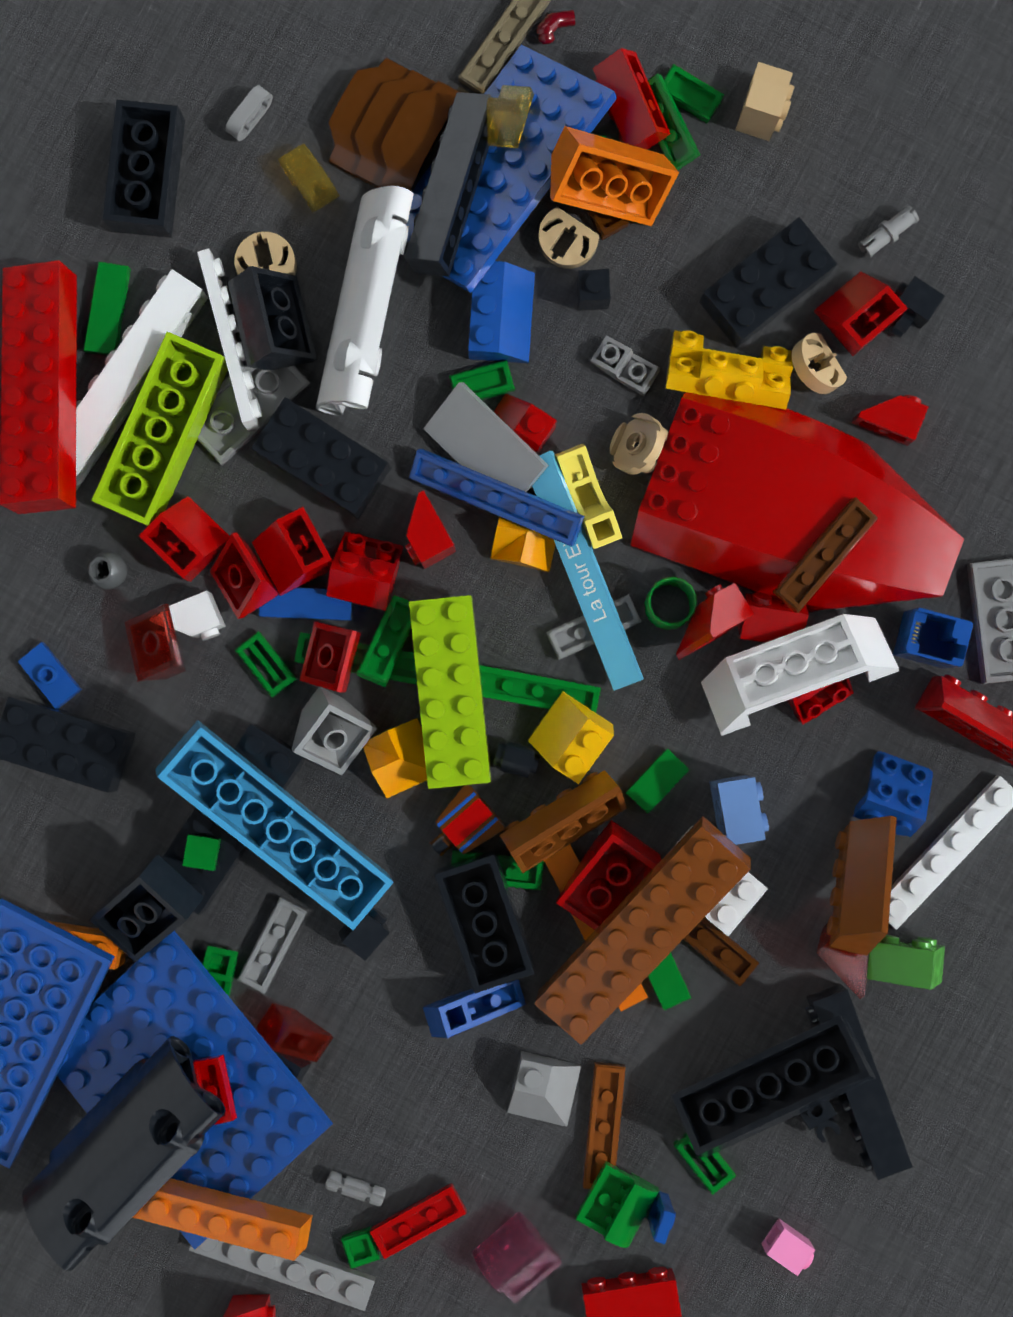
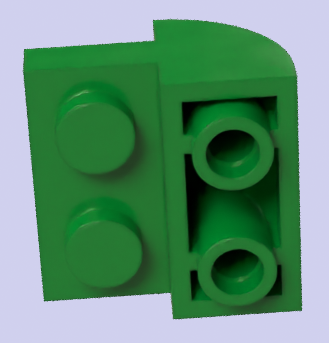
[575,1161,659,1248]

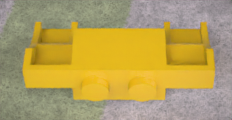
[666,330,793,410]

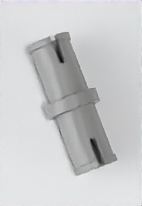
[858,205,919,258]

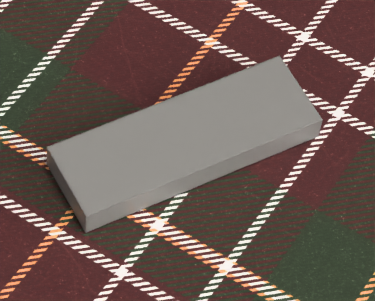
[546,594,642,660]
[237,896,308,994]

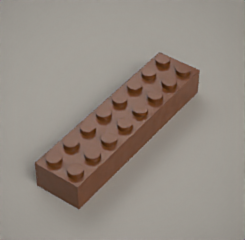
[534,816,751,1045]

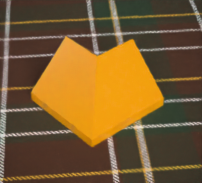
[490,516,555,572]
[363,718,427,799]

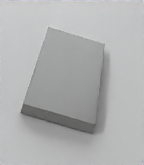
[198,361,311,466]
[423,382,549,492]
[967,559,1013,684]

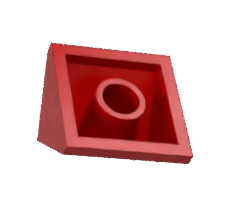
[210,532,279,619]
[299,621,361,693]

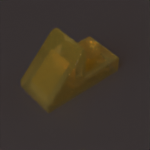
[487,85,534,148]

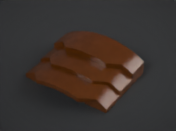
[329,58,459,192]

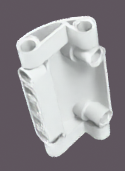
[316,186,414,416]

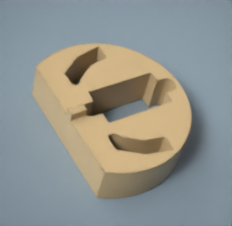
[539,207,599,269]
[234,232,297,275]
[792,333,847,394]

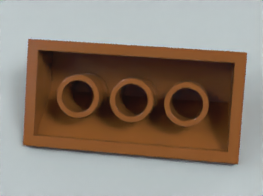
[500,770,627,873]
[827,816,897,956]

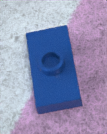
[18,642,82,709]
[647,1191,676,1245]

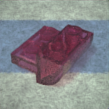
[472,1211,562,1303]

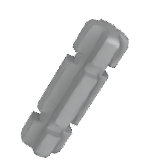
[325,1171,386,1206]

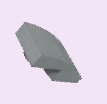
[590,335,660,396]

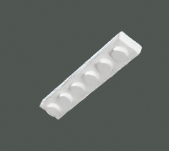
[197,248,262,431]
[889,775,1013,930]

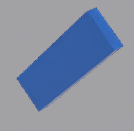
[259,587,352,621]

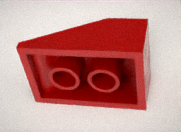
[556,820,661,930]

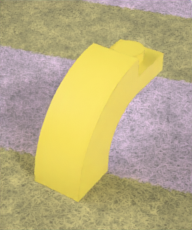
[555,444,622,549]

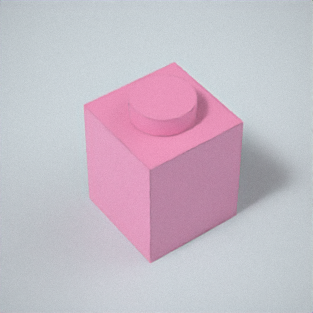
[761,1218,815,1276]

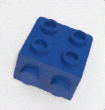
[853,751,933,837]

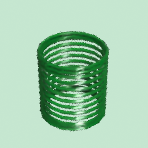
[644,577,697,630]

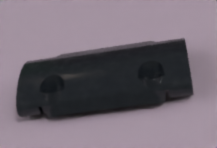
[22,1036,225,1271]

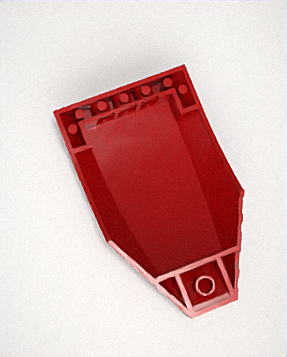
[630,392,964,612]

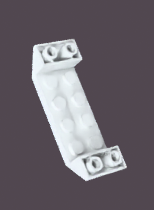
[701,614,899,736]

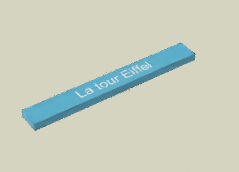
[532,451,644,691]

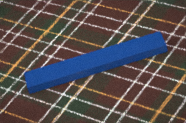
[409,449,585,547]

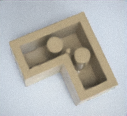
[735,62,794,141]

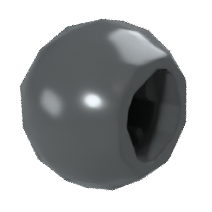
[87,551,128,590]

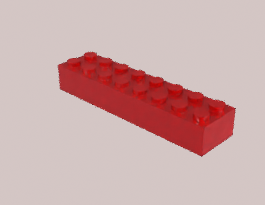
[0,260,77,514]

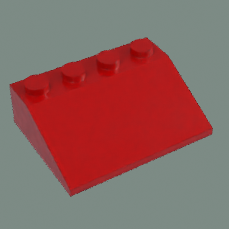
[915,674,1013,766]

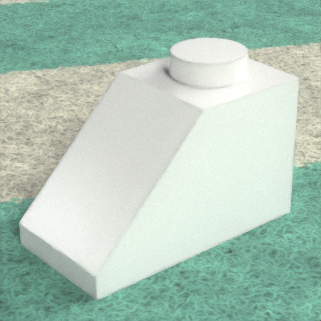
[149,591,226,641]

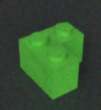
[867,935,945,990]

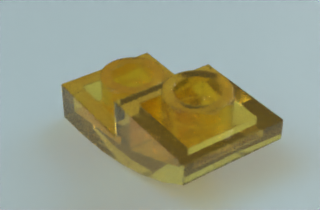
[278,143,340,213]

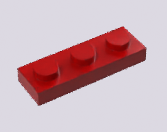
[370,1183,467,1260]

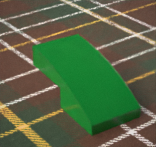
[203,946,238,997]

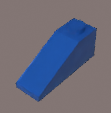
[423,980,526,1038]

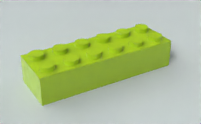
[91,332,228,526]
[409,595,491,789]

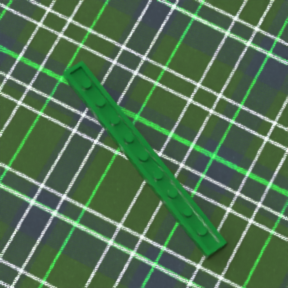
[294,632,601,713]

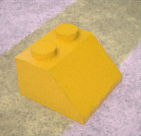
[528,691,614,784]

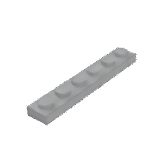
[189,1238,376,1311]

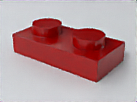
[193,1054,237,1125]

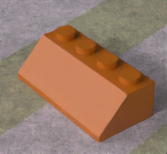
[550,126,679,226]

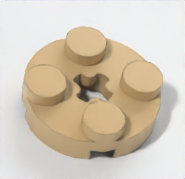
[610,413,668,475]

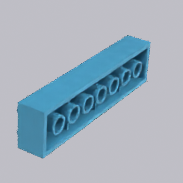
[155,720,394,930]

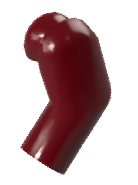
[536,10,575,44]

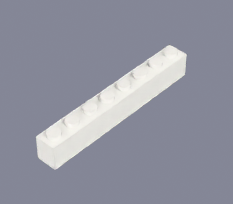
[76,269,208,491]

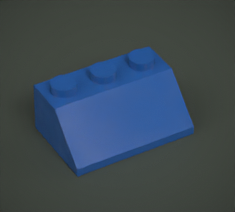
[468,261,535,363]

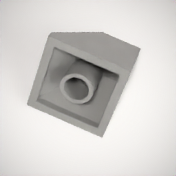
[292,687,377,775]
[507,1051,581,1127]

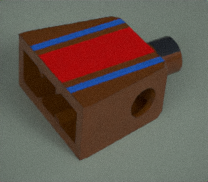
[430,785,506,856]

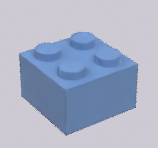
[709,775,769,845]

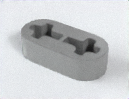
[225,85,273,141]

